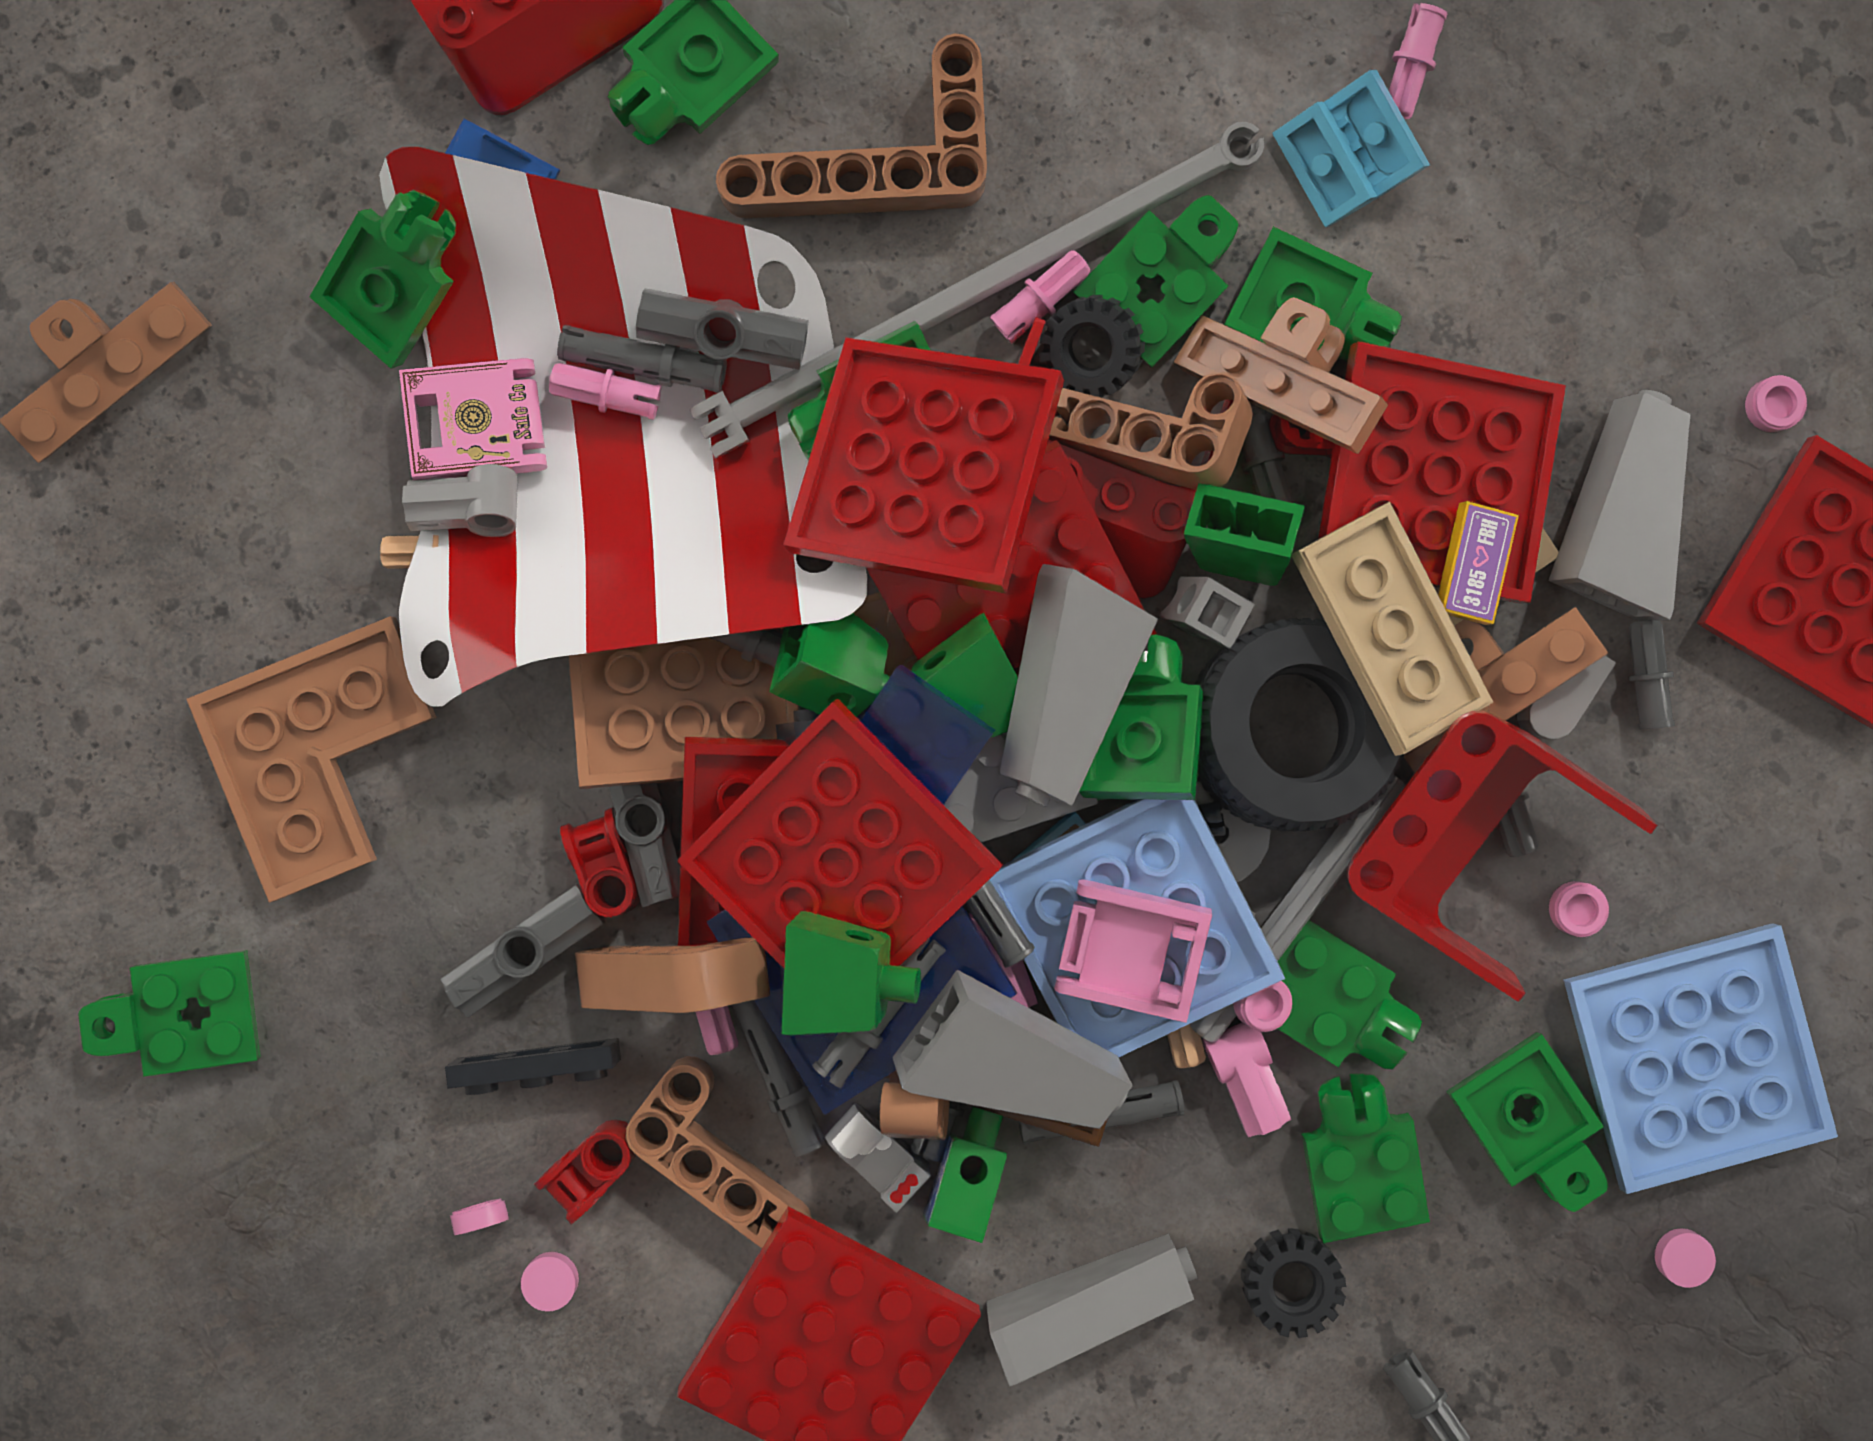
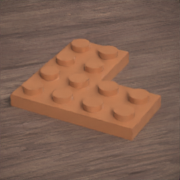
[186,616,437,903]

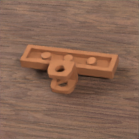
[0,282,212,463]
[1174,298,1388,454]
[1404,607,1609,773]

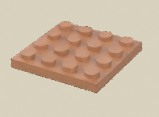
[569,627,798,789]

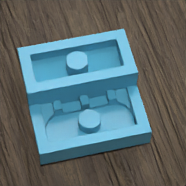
[1272,70,1430,227]

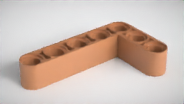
[716,33,987,218]

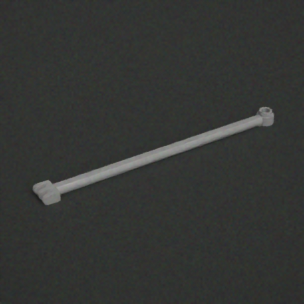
[690,122,1264,458]

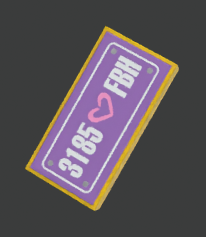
[1438,501,1519,625]

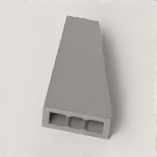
[1548,390,1690,621]
[1000,564,1158,807]
[892,970,1133,1129]
[986,1234,1197,1387]

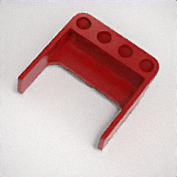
[410,0,664,115]
[1018,317,1234,599]
[1347,711,1658,1002]

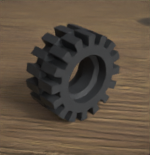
[1039,295,1145,398]
[1241,1228,1347,1338]

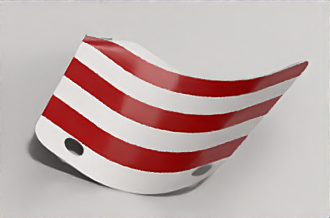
[379,147,867,707]

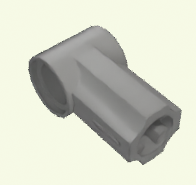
[402,464,518,537]

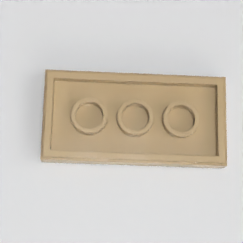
[1292,502,1493,756]

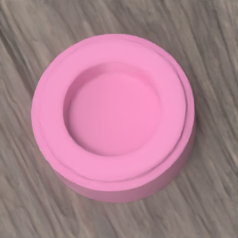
[1745,375,1807,432]
[1549,881,1609,937]
[1233,981,1292,1032]
[450,1198,509,1235]
[1655,1229,1716,1288]
[521,1252,579,1311]

